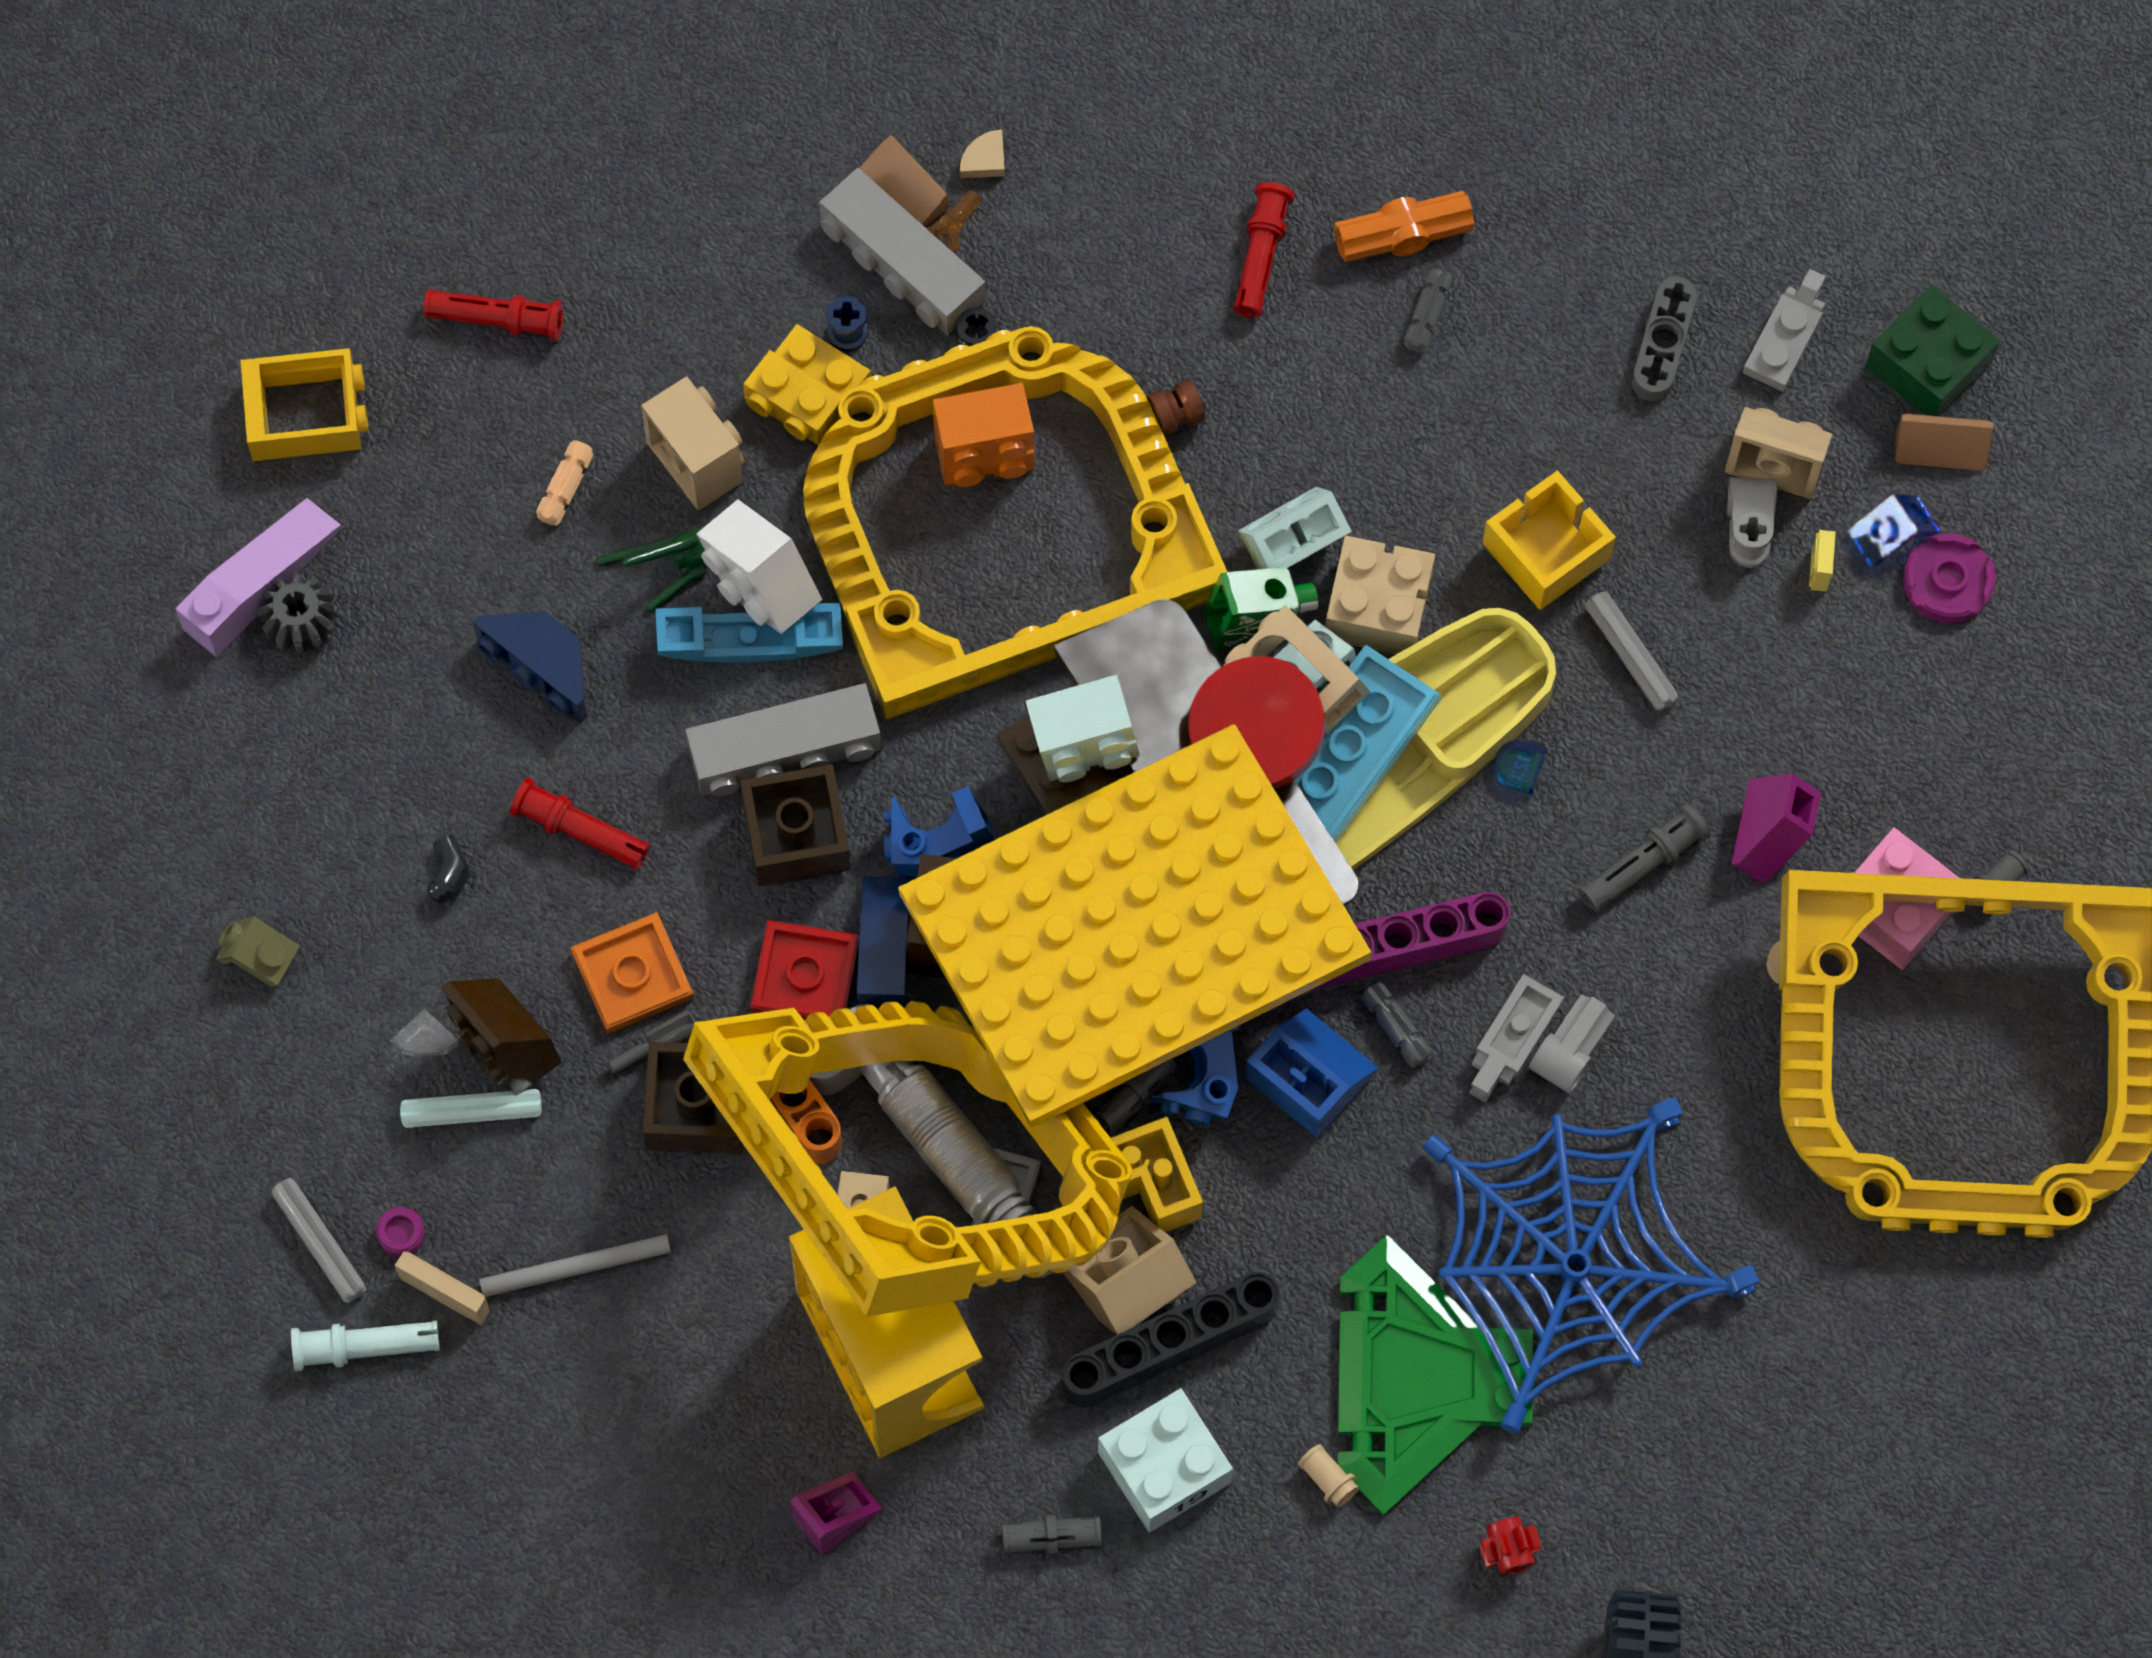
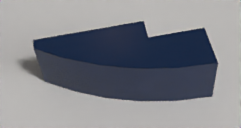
[857,876,910,1007]

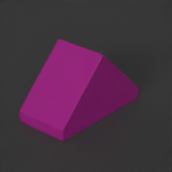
[790,1471,882,1556]

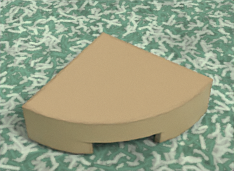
[960,129,1005,179]

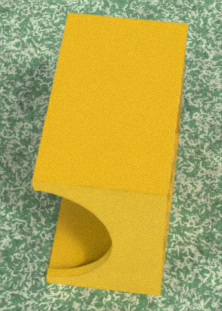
[789,1186,984,1459]

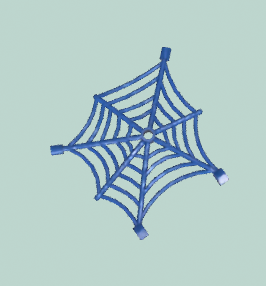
[1422,1097,1760,1434]

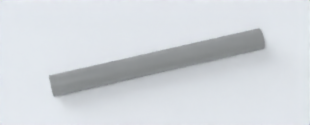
[479,1234,671,1297]

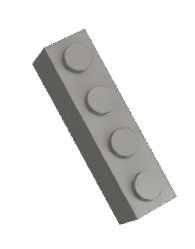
[819,168,986,336]
[685,683,881,797]

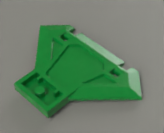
[1338,1235,1533,1516]

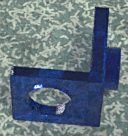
[1848,494,1940,567]

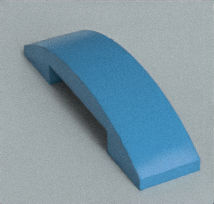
[655,603,843,663]

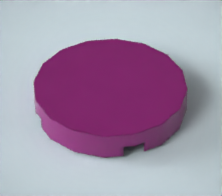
[1903,533,1996,623]

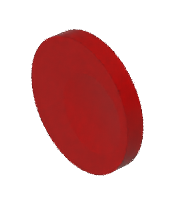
[1188,656,1326,789]

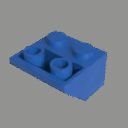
[1245,1009,1378,1139]

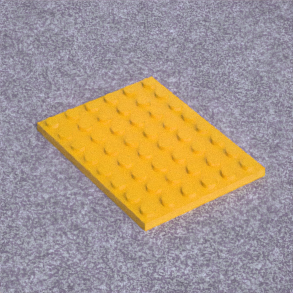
[898,724,1371,1128]

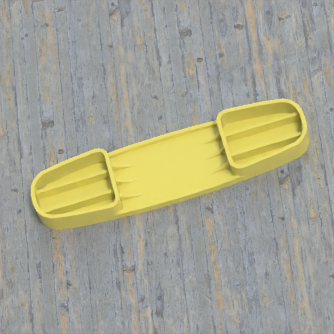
[1336,608,1556,870]

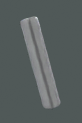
[1585,591,1678,711]
[272,1178,366,1303]

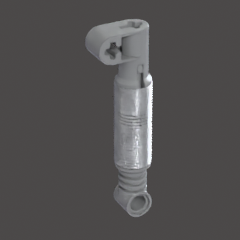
[810,1004,1053,1279]

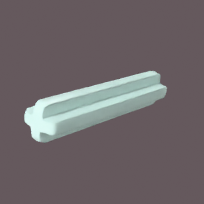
[400,1089,542,1128]

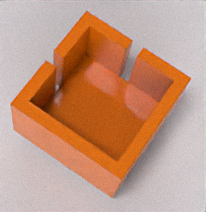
[933,383,1034,487]

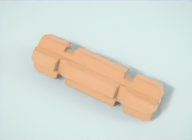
[536,440,593,526]

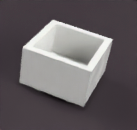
[697,500,822,634]

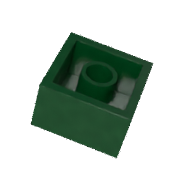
[1865,284,2001,417]

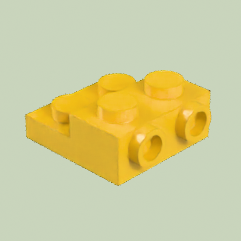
[743,324,871,445]

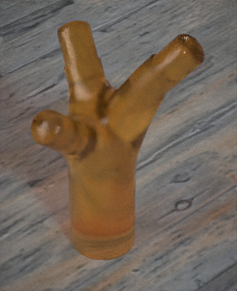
[927,190,981,252]

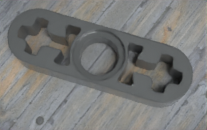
[1632,277,1697,402]

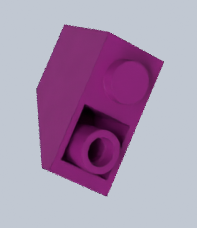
[1732,774,1821,883]

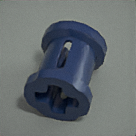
[826,296,868,352]

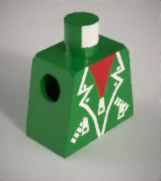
[1203,567,1318,652]

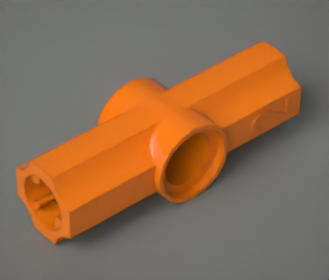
[1334,191,1475,263]

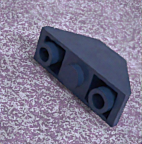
[473,611,587,723]

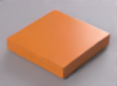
[570,912,694,1034]

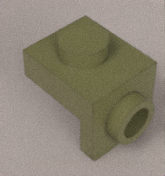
[216,916,300,987]

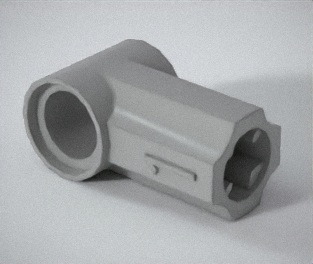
[1529,994,1615,1094]

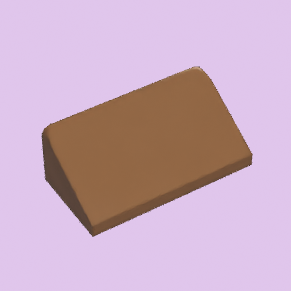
[859,135,948,227]
[1894,414,1993,471]

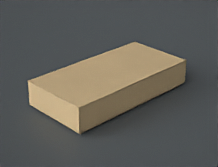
[395,1251,490,1325]

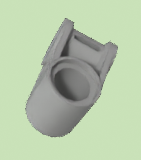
[1727,477,1777,568]

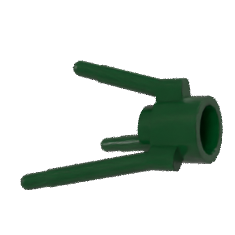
[596,527,706,612]

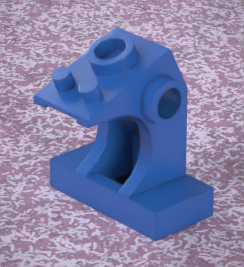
[883,786,998,877]
[1149,1026,1239,1126]

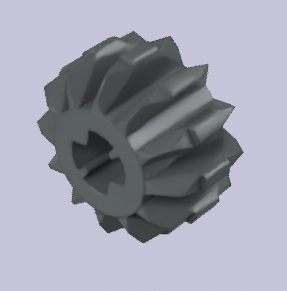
[258,572,338,654]

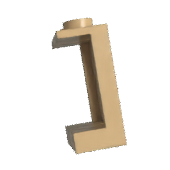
[1223,605,1370,735]

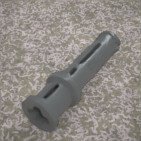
[1578,803,1710,913]

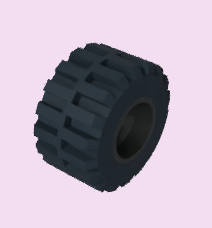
[1602,1589,1682,1658]

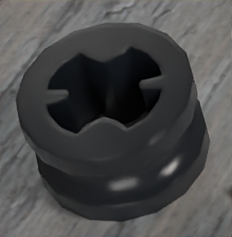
[956,308,997,347]

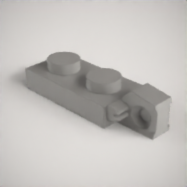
[1742,269,1826,392]
[1469,974,1564,1103]

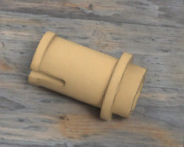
[1298,1444,1359,1507]

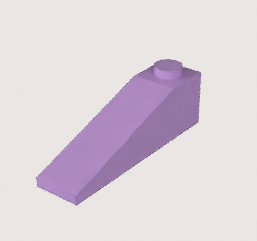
[176,498,342,657]

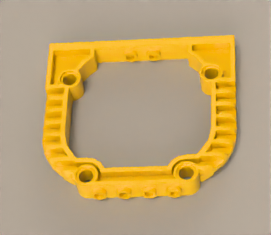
[803,326,1227,720]
[1779,870,2152,1238]
[683,1001,1132,1317]

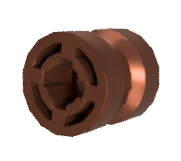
[1146,379,1205,436]

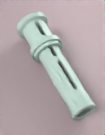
[291,1320,440,1372]

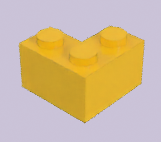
[1111,1117,1203,1233]

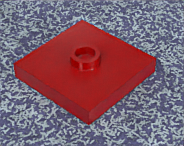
[750,920,860,1020]

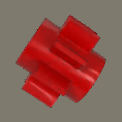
[1479,1517,1542,1576]

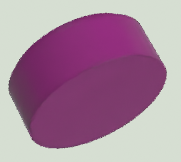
[376,1207,426,1258]

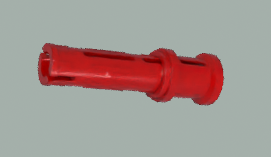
[1233,182,1295,318]
[423,289,564,341]
[509,777,650,870]

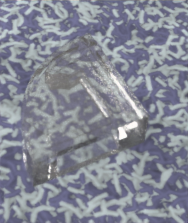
[390,1008,459,1056]

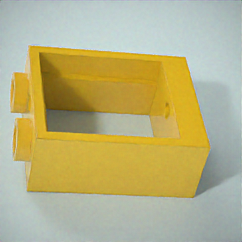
[240,348,369,461]

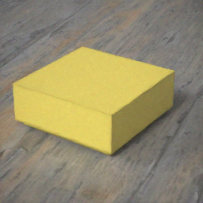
[1809,530,1836,592]

